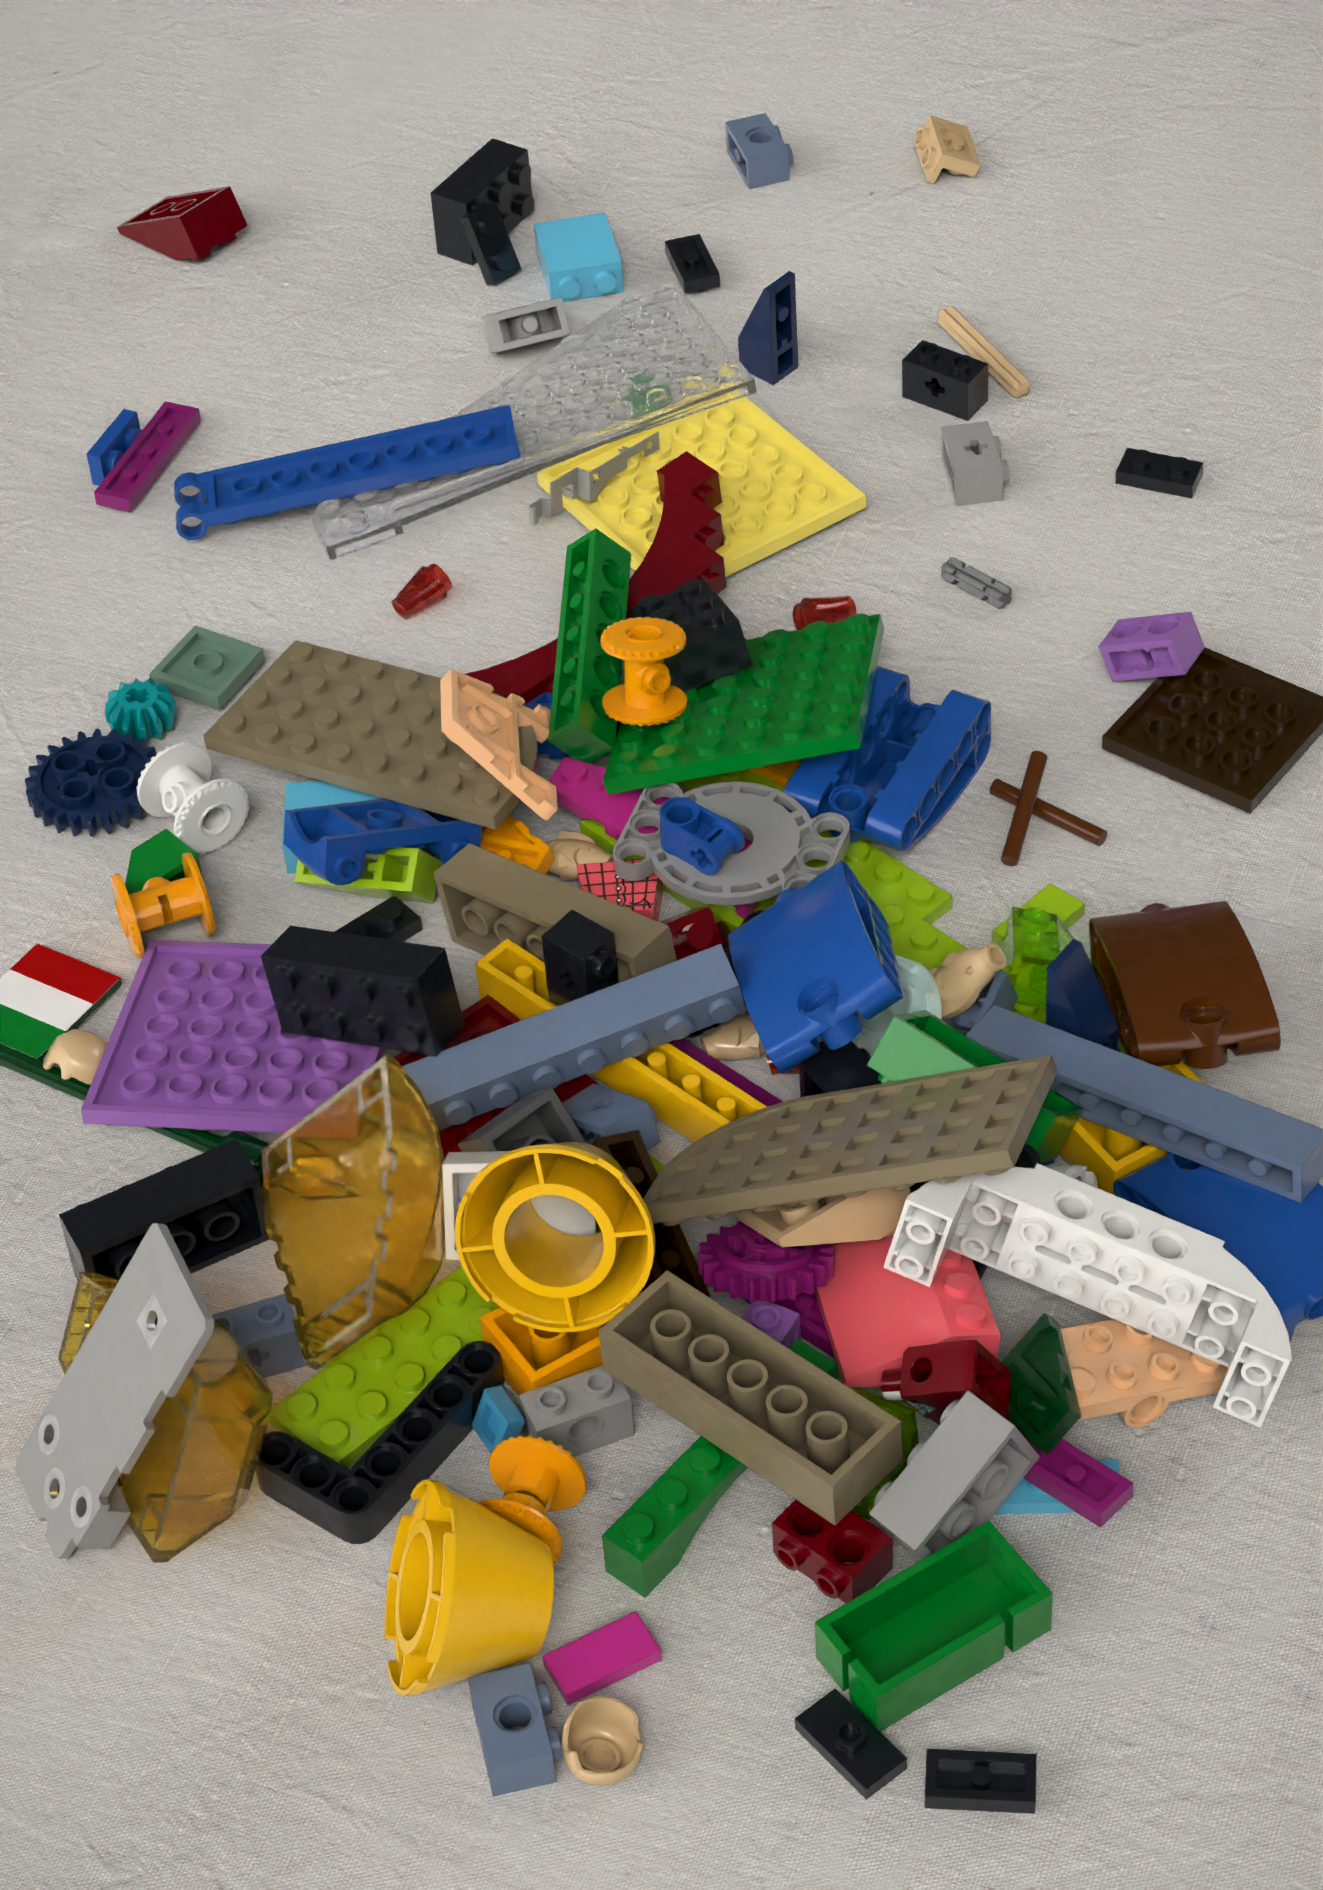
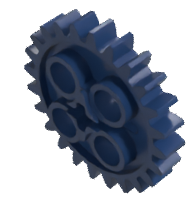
[25,729,156,837]

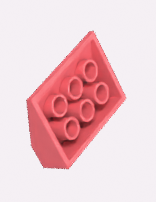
[814,1235,1001,1388]

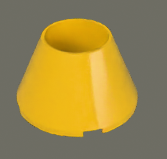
[455,1142,655,1333]
[384,1479,554,1696]

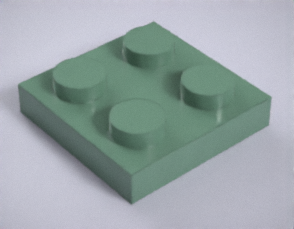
[149,625,265,710]

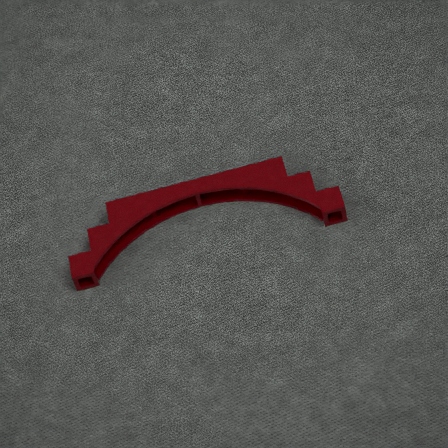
[465,451,727,705]

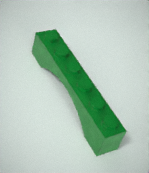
[602,1339,838,1598]

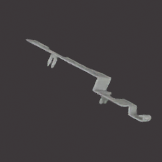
[529,432,660,525]

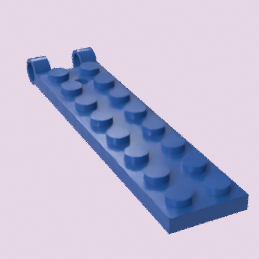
[174,405,520,540]

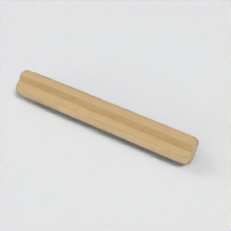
[938,306,1030,398]

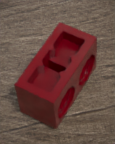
[772,1500,893,1603]

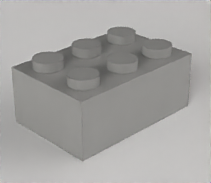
[869,1391,1040,1560]

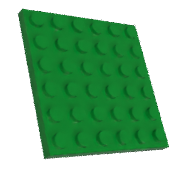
[603,613,884,795]

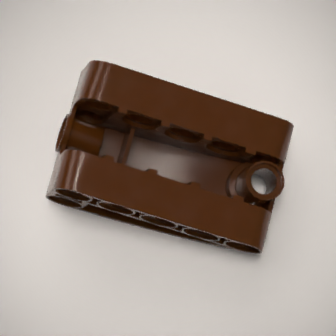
[1089,901,1281,1069]

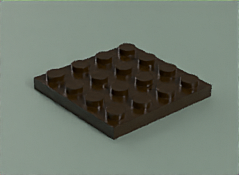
[1102,647,1323,814]

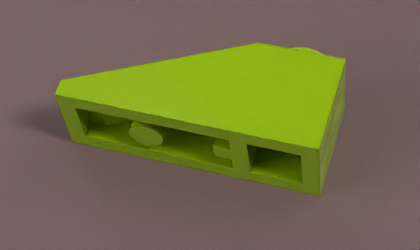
[294,847,441,903]

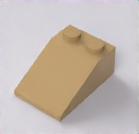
[734,1187,911,1247]

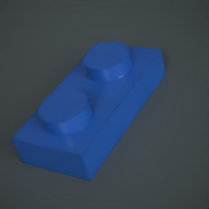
[86,409,142,486]

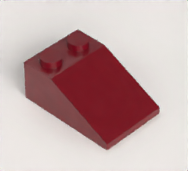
[117,186,248,262]

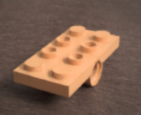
[1019,1319,1228,1428]

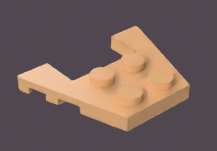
[440,669,558,821]

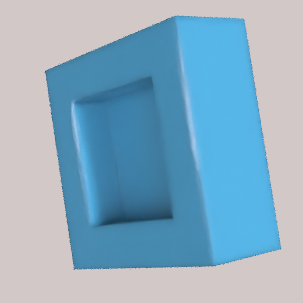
[472,1386,525,1453]

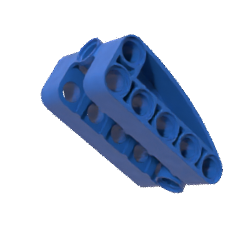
[784,665,991,852]
[727,860,904,1074]
[1114,1151,1323,1342]

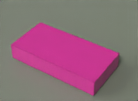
[542,1611,661,1705]

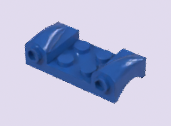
[283,798,482,885]

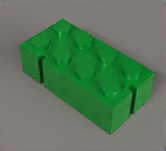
[867,1010,1084,1163]
[815,1521,1053,1732]

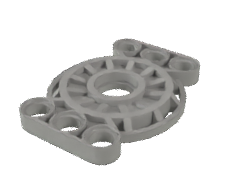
[613,781,850,906]

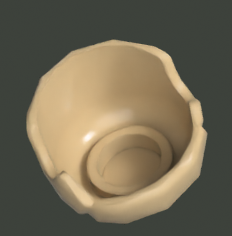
[43,1029,108,1085]
[561,1695,643,1786]

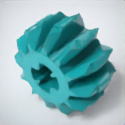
[105,678,177,743]

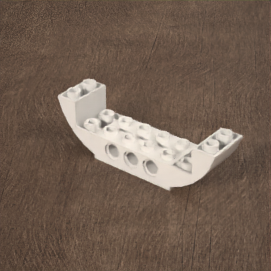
[883,1163,1292,1428]

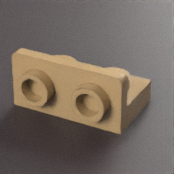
[914,115,981,184]

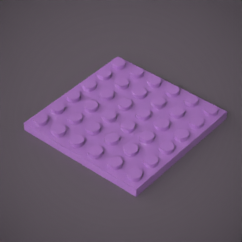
[81,940,386,1136]

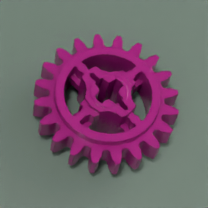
[698,1221,834,1303]

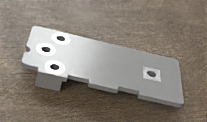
[16,1223,214,1559]

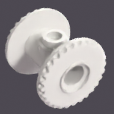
[136,742,250,854]

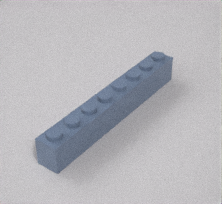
[371,944,747,1147]
[966,1005,1323,1203]

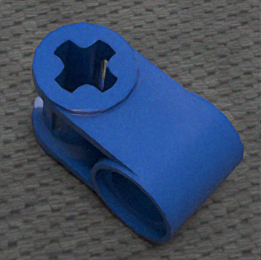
[660,797,745,875]

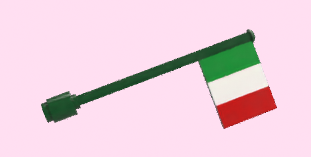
[0,943,287,1190]

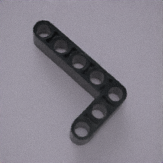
[252,1341,505,1544]

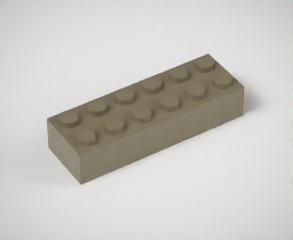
[433,843,677,983]
[598,1270,903,1526]

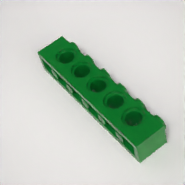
[548,528,631,763]

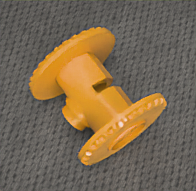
[600,617,687,726]
[111,853,216,958]
[478,1435,587,1566]

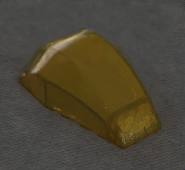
[262,1055,445,1370]
[58,1272,273,1563]

